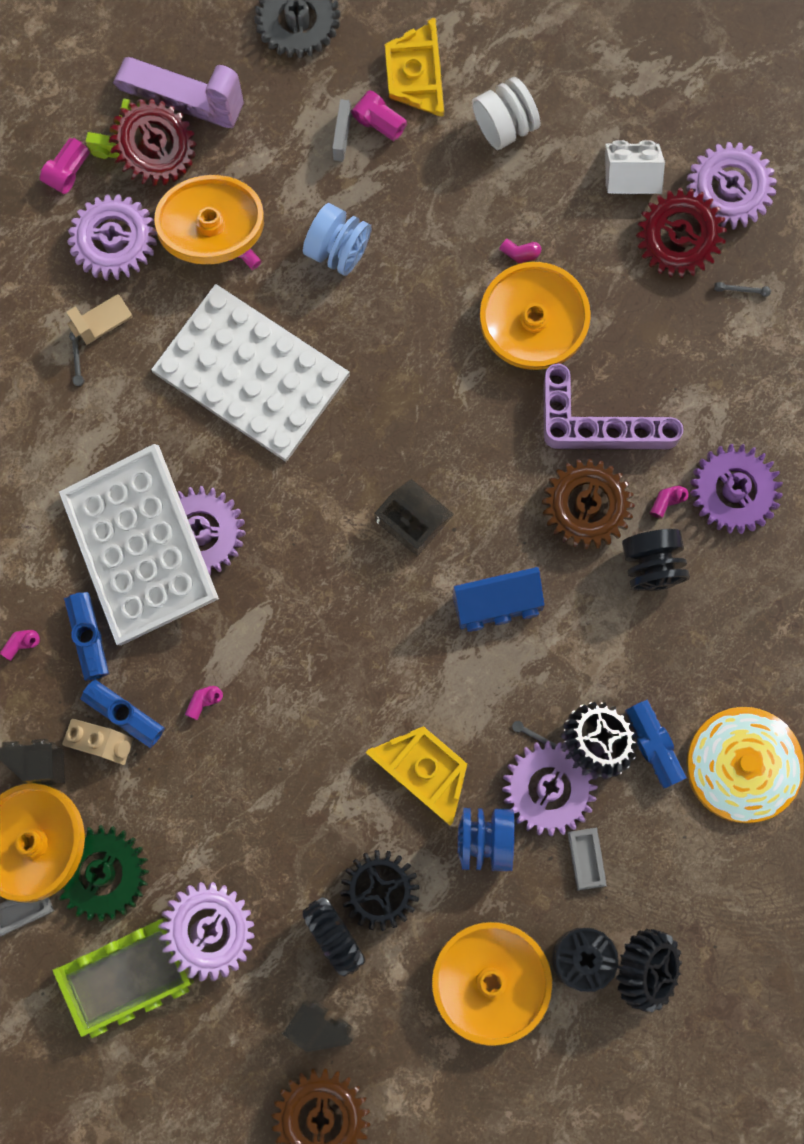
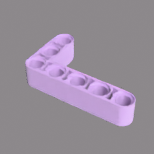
[114,57,244,128]
[543,364,683,449]

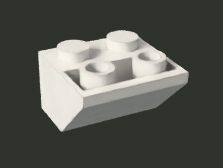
[605,140,665,194]

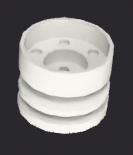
[472,77,540,150]

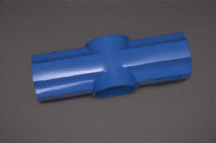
[64,592,109,681]
[80,679,165,749]
[625,700,687,789]

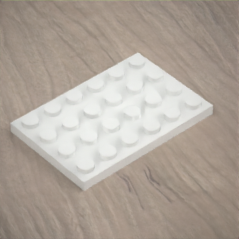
[151,284,350,462]
[59,444,219,646]

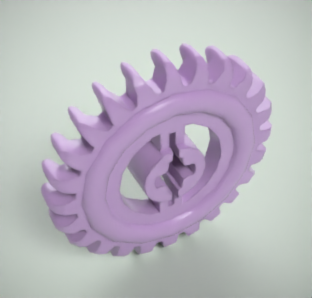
[686,142,777,229]
[67,195,157,280]
[178,486,246,575]
[502,741,598,837]
[159,882,255,981]

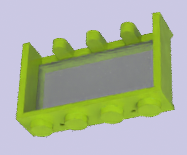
[53,917,194,1038]

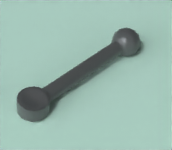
[714,282,771,297]
[69,331,85,387]
[512,721,566,752]

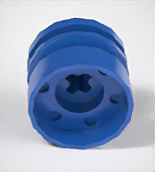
[457,808,514,871]

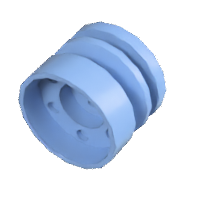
[303,203,371,276]

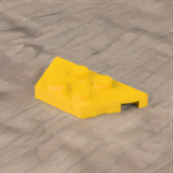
[385,18,444,117]
[366,726,467,826]

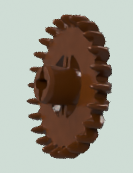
[542,459,635,550]
[271,1068,371,1144]

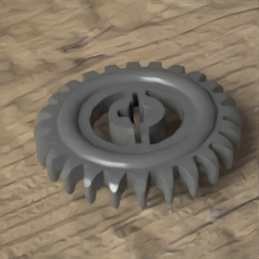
[254,0,341,58]

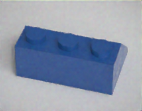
[453,567,545,632]

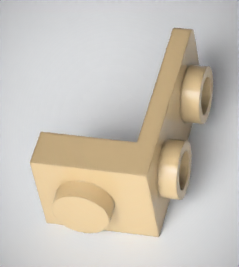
[67,294,132,345]
[63,719,134,765]

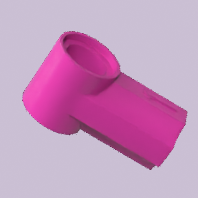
[351,90,407,141]
[39,138,90,194]

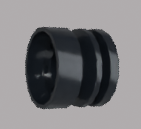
[622,529,690,591]
[552,928,619,992]

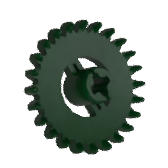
[58,825,150,923]

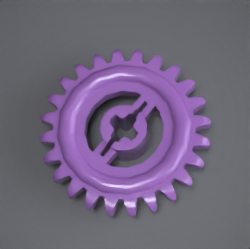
[690,443,783,534]

